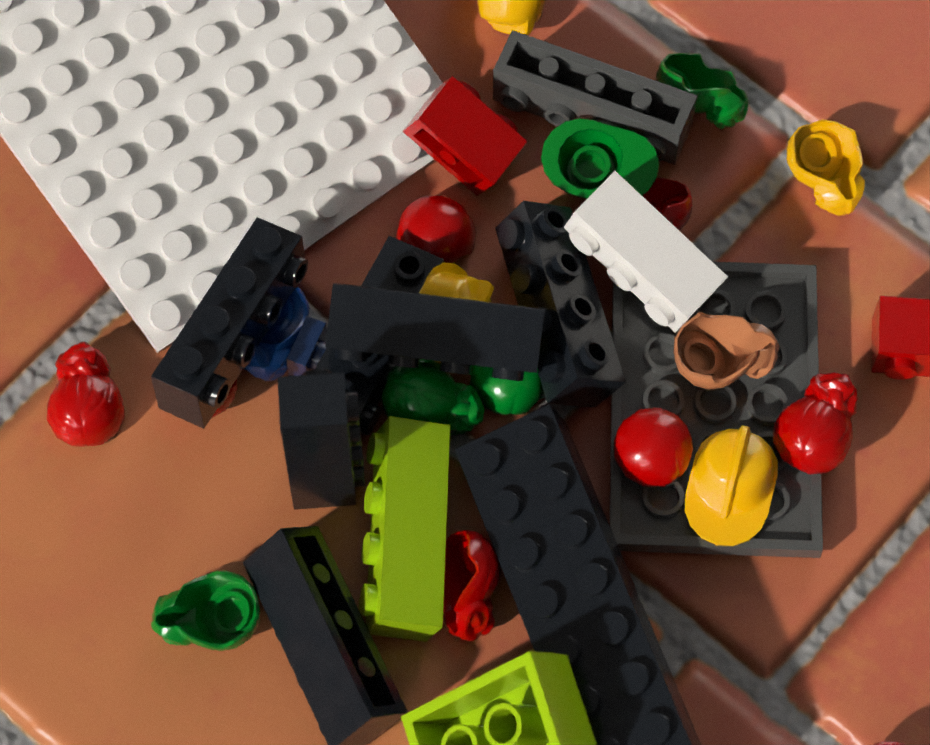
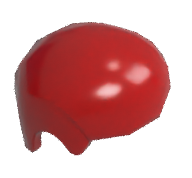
[396,195,476,263]
[613,407,693,487]

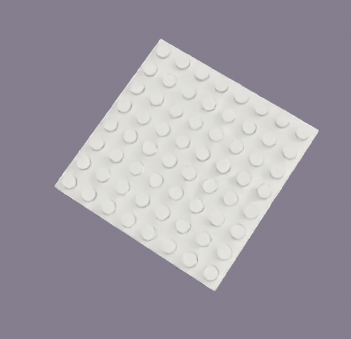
[0,0,443,353]

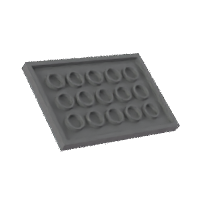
[609,262,823,558]

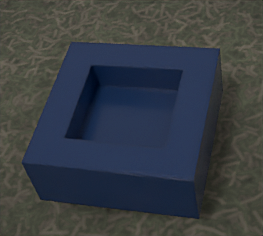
[287,316,327,376]

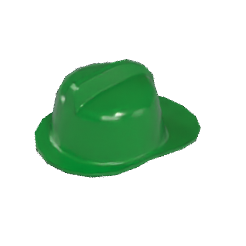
[541,118,659,199]

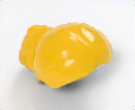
[787,119,865,216]

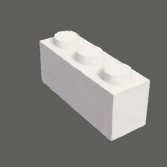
[564,171,728,333]

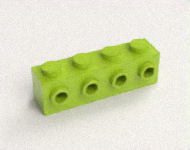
[359,416,450,642]

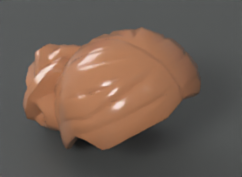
[673,312,779,389]

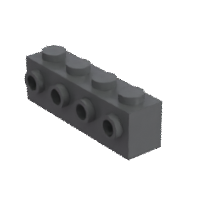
[493,30,697,165]

